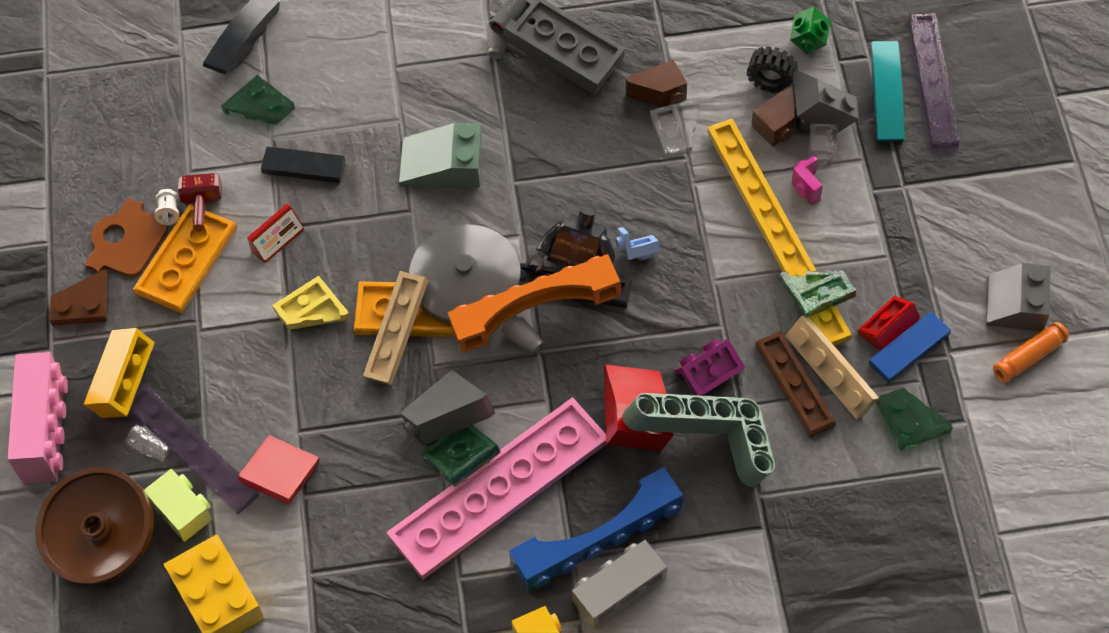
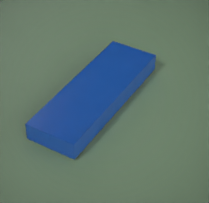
[869,311,951,384]

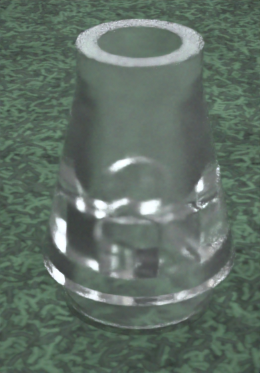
[125,424,171,462]

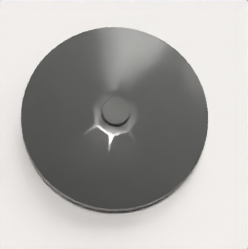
[409,224,521,325]

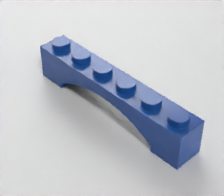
[509,467,683,591]

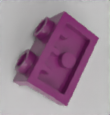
[674,338,745,396]

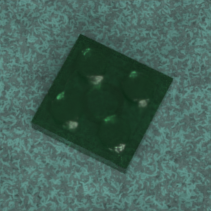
[421,425,501,487]

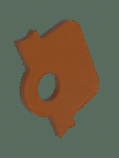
[84,197,168,277]

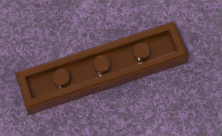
[755,331,836,438]

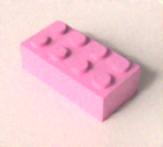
[8,352,68,484]

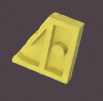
[272,276,350,330]

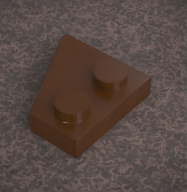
[49,270,109,326]

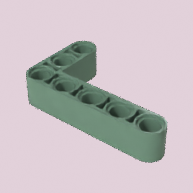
[623,393,775,487]

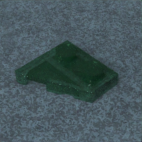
[221,75,295,125]
[780,270,856,318]
[876,388,953,451]

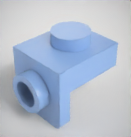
[615,227,661,260]

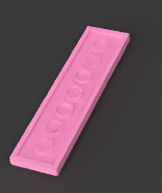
[386,397,606,580]

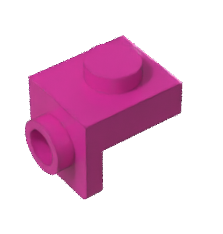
[792,156,823,205]

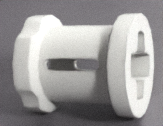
[155,189,180,225]

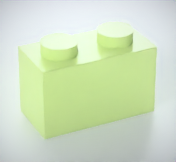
[144,469,212,542]

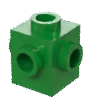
[790,6,831,54]

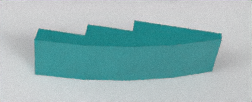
[871,41,905,142]

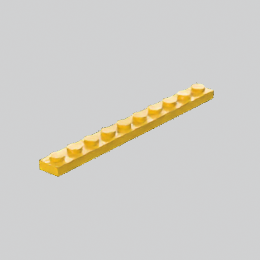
[708,119,852,346]

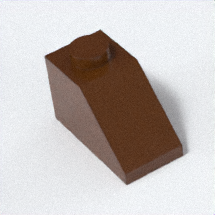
[626,59,687,107]
[752,83,796,147]

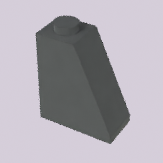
[400,370,495,444]

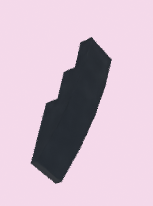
[203,0,280,75]

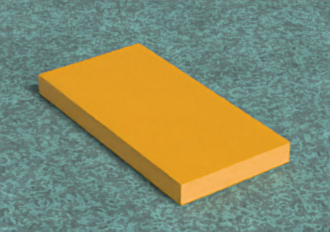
[133,204,237,314]
[354,282,455,337]

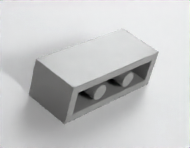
[572,540,667,629]

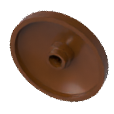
[35,467,154,586]

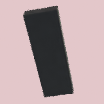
[260,146,346,183]

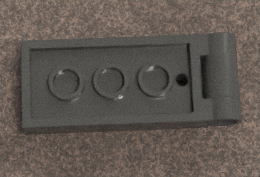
[489,0,626,95]

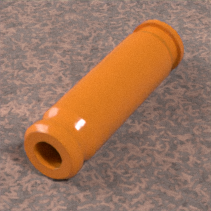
[993,322,1069,383]

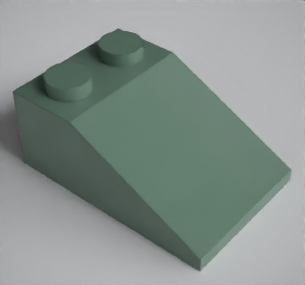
[399,123,483,186]

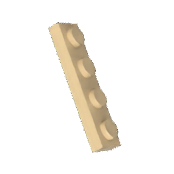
[363,271,429,386]
[785,315,879,419]

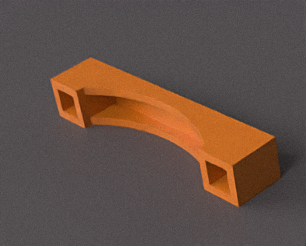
[448,254,622,354]

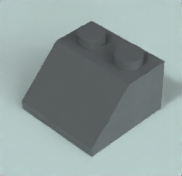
[793,70,859,134]
[986,263,1051,331]

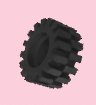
[746,46,798,93]

